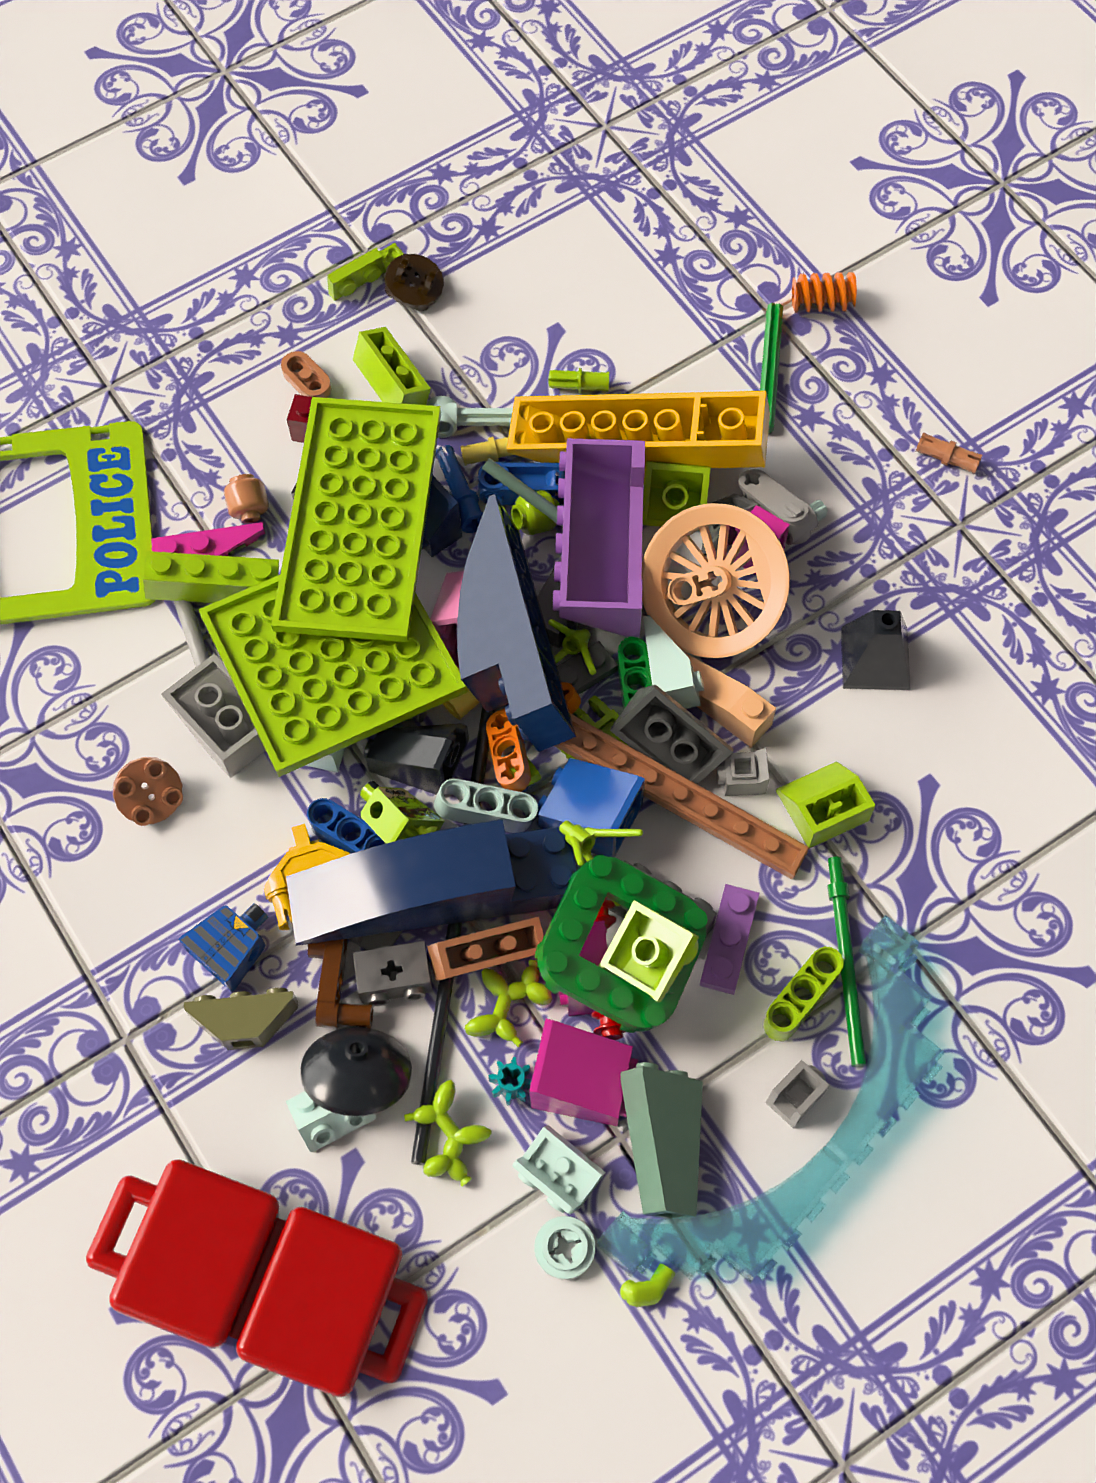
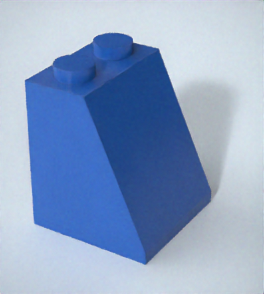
[537,758,645,858]

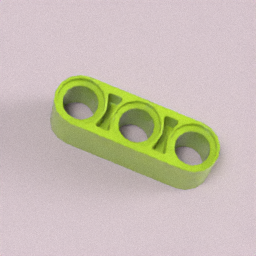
[763,946,843,1041]

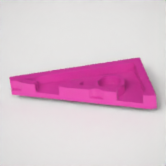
[151,522,265,556]

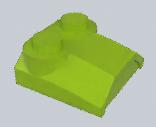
[599,901,699,1002]

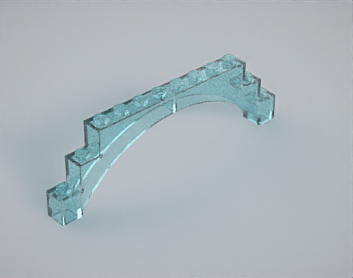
[597,915,945,1283]

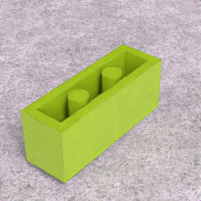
[352,326,431,405]

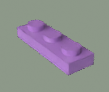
[699,884,759,995]

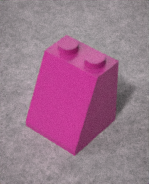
[529,1019,638,1127]

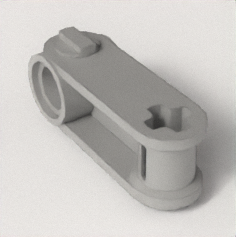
[738,469,818,545]

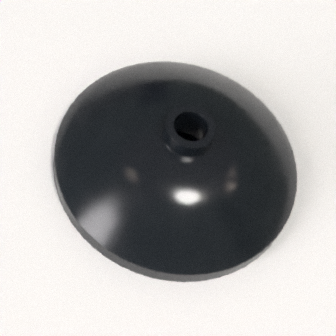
[301,1027,412,1116]

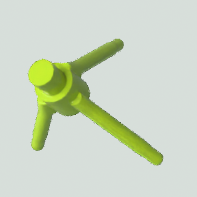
[548,619,596,675]
[559,820,643,906]

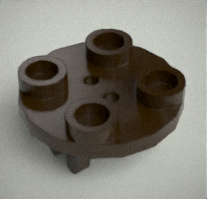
[384,254,444,311]

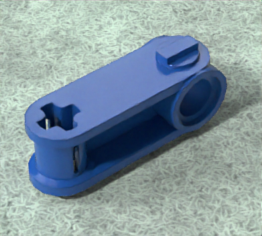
[478,462,565,505]

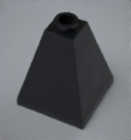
[841,610,911,690]

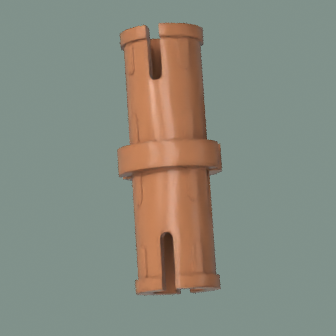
[916,432,983,474]

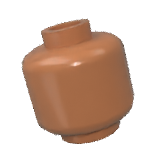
[224,474,269,524]

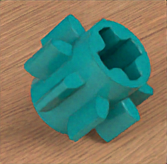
[488,1057,532,1106]

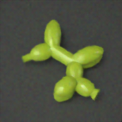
[465,960,552,1048]
[404,1080,492,1186]

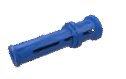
[435,445,483,533]

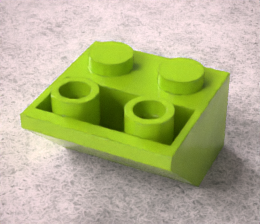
[776,761,876,848]

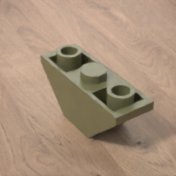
[184,988,298,1050]

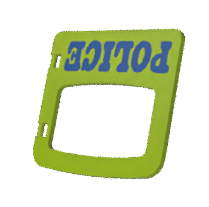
[0,421,155,625]

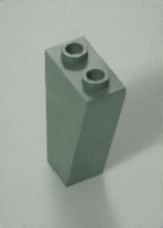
[620,1062,703,1220]

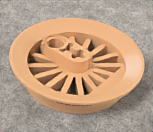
[641,503,790,658]

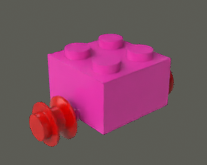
[559,897,625,1040]

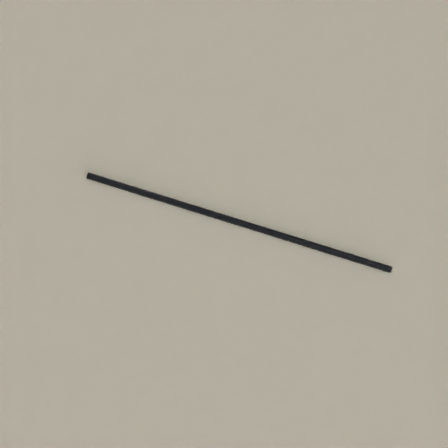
[411,706,495,1165]

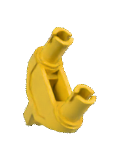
[264,824,351,931]

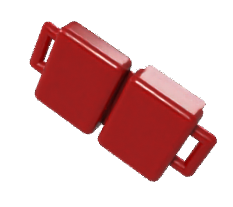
[86,1159,428,1397]

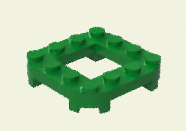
[535,855,708,1033]

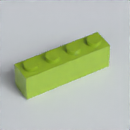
[143,551,279,603]

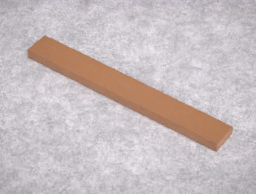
[555,713,810,879]

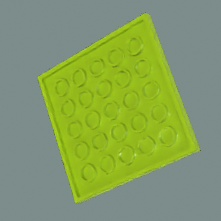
[198,575,468,777]

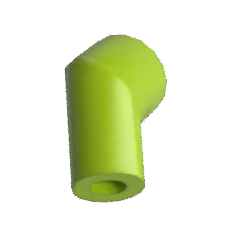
[620,1263,676,1307]

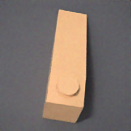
[684,652,776,748]

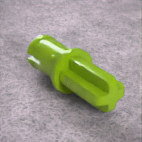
[548,368,610,393]

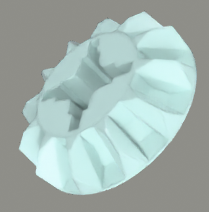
[534,1216,595,1280]

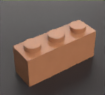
[427,916,544,981]

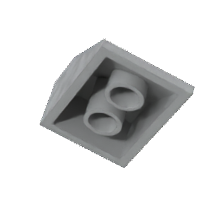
[161,653,266,778]

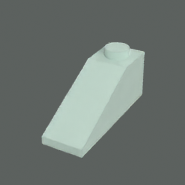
[643,615,704,709]

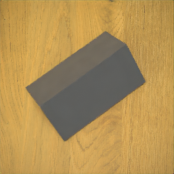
[610,684,734,785]

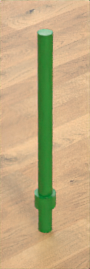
[827,856,866,1067]

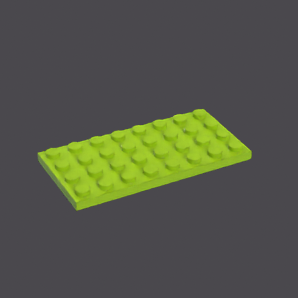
[271,397,441,642]

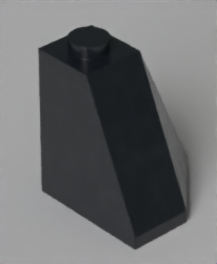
[364,723,469,797]

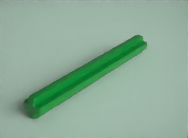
[760,303,783,434]

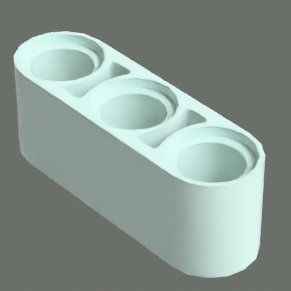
[434,779,538,833]

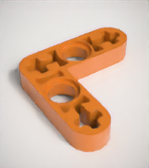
[486,682,581,792]

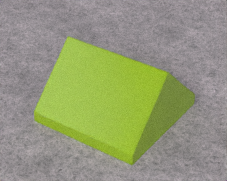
[643,461,711,531]

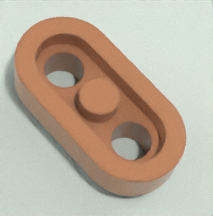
[281,351,332,398]

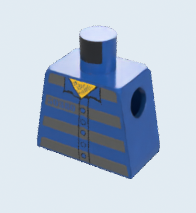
[178,903,269,993]

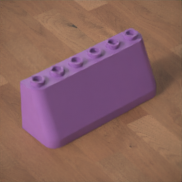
[553,438,645,637]

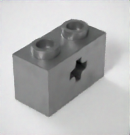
[353,941,433,1006]

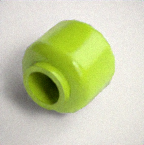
[511,490,560,535]

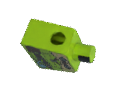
[360,781,445,843]

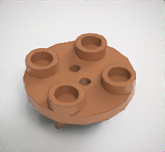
[113,757,183,826]

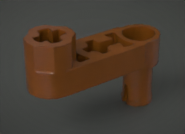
[307,938,374,1028]

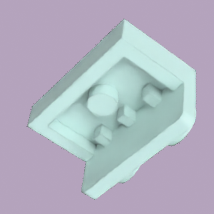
[286,1091,376,1152]
[512,1125,606,1214]

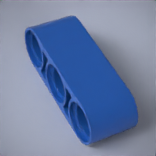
[307,798,386,854]

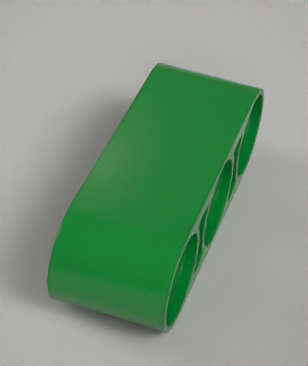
[617,637,652,710]

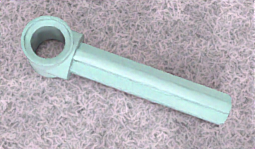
[427,396,513,438]

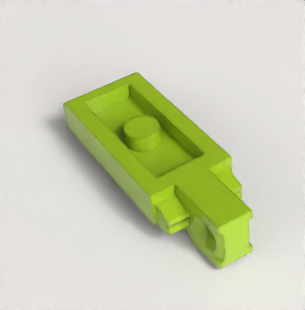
[327,243,404,301]

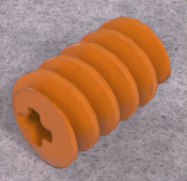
[792,272,857,313]

